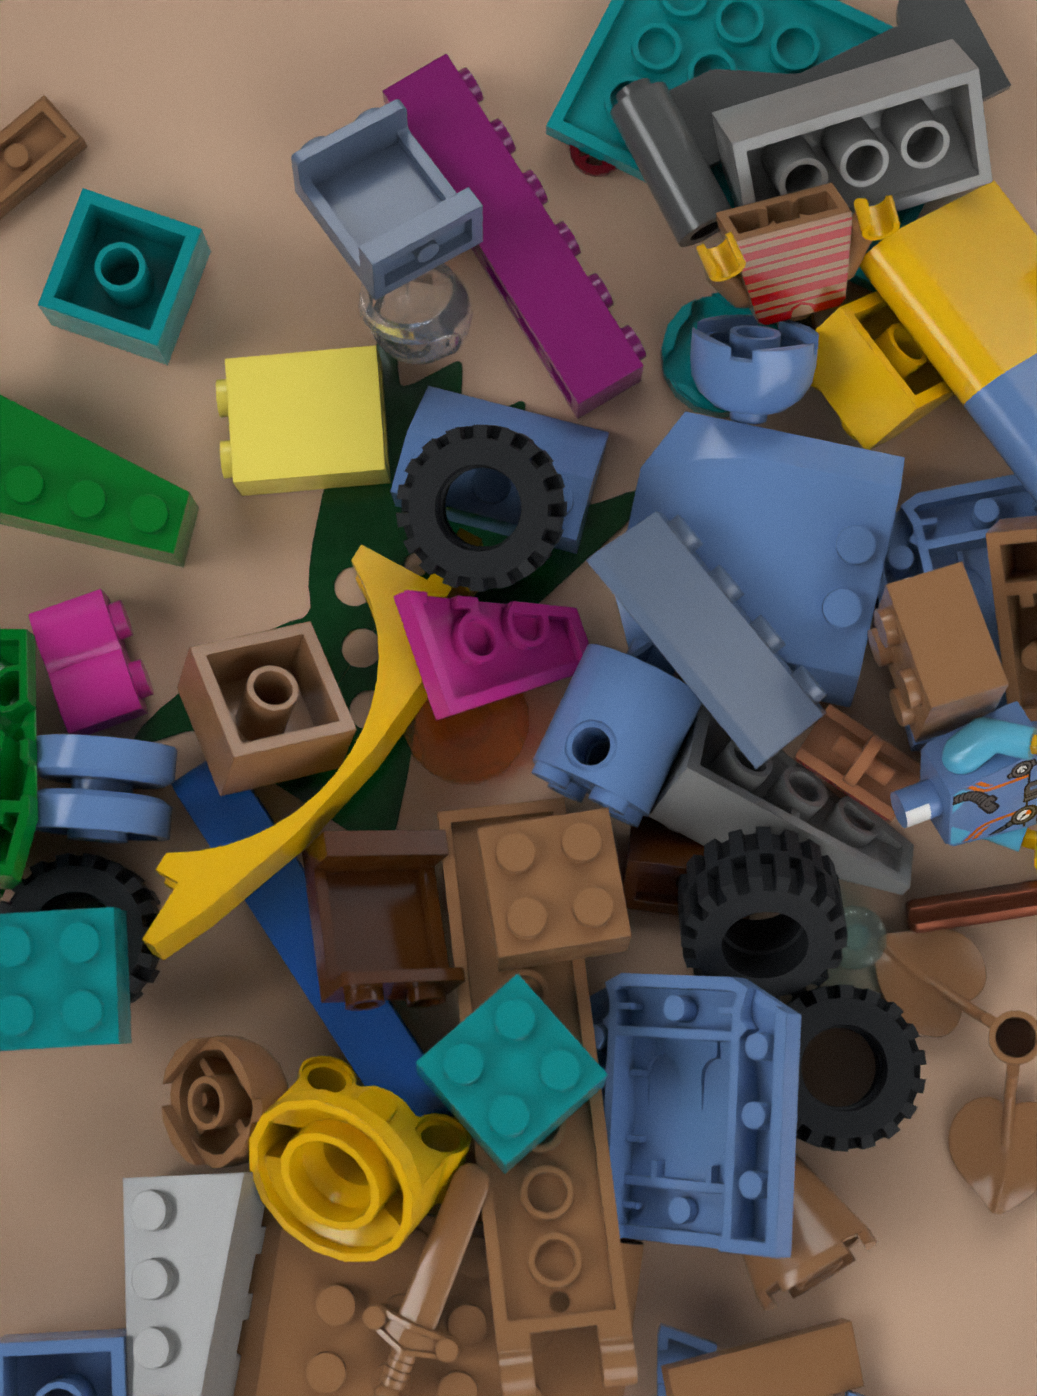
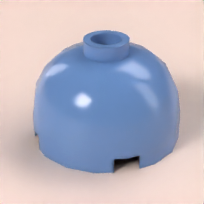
[690,314,819,424]

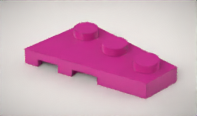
[393,590,589,721]

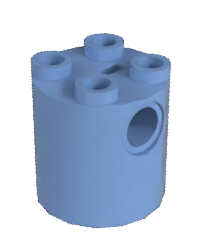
[531,638,702,828]

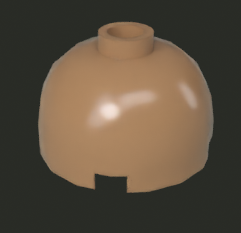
[161,1035,288,1169]

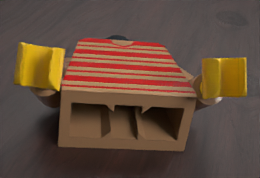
[696,182,900,330]

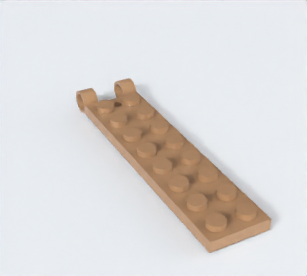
[437,797,638,1396]

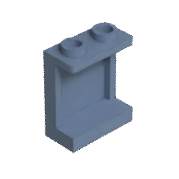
[291,99,483,300]

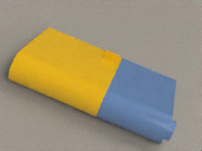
[859,180,1037,504]

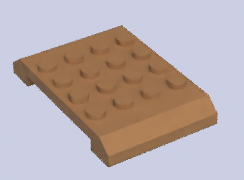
[234,1206,644,1396]

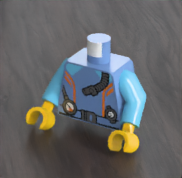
[890,701,1037,870]

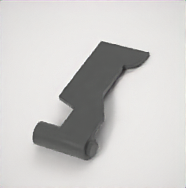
[610,0,1011,247]

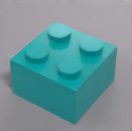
[38,188,211,365]
[0,907,132,1051]
[416,973,608,1174]

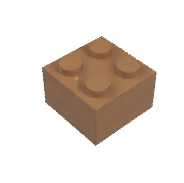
[868,561,1009,743]
[177,621,356,797]
[477,807,631,972]

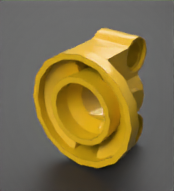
[249,1055,471,1262]

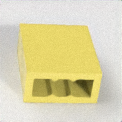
[216,345,391,496]

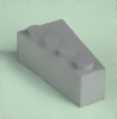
[123,1172,266,1396]

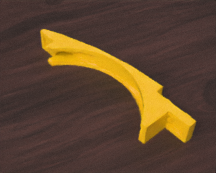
[142,528,483,960]

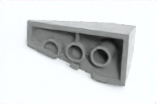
[649,703,914,895]

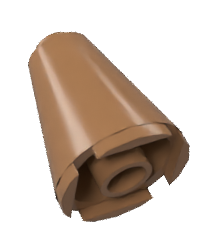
[742,1153,877,1311]

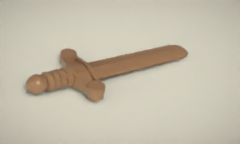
[362,1163,490,1396]

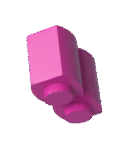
[28,589,154,735]

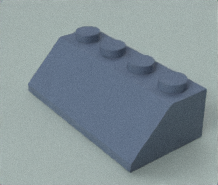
[586,512,827,768]

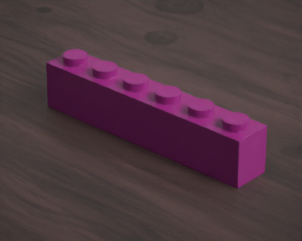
[382,53,646,419]

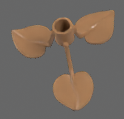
[875,929,1037,1215]

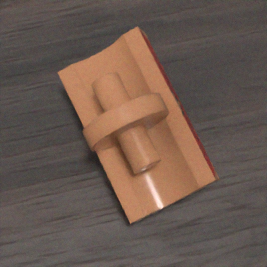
[792,704,920,823]

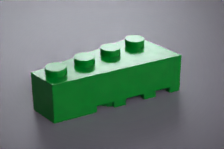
[0,395,199,567]

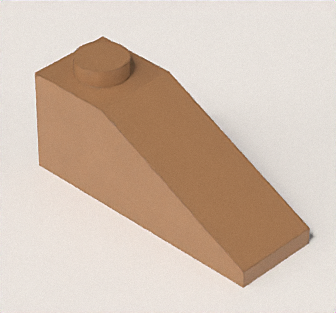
[985,515,1037,721]

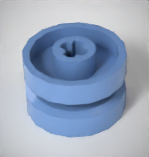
[35,734,178,843]

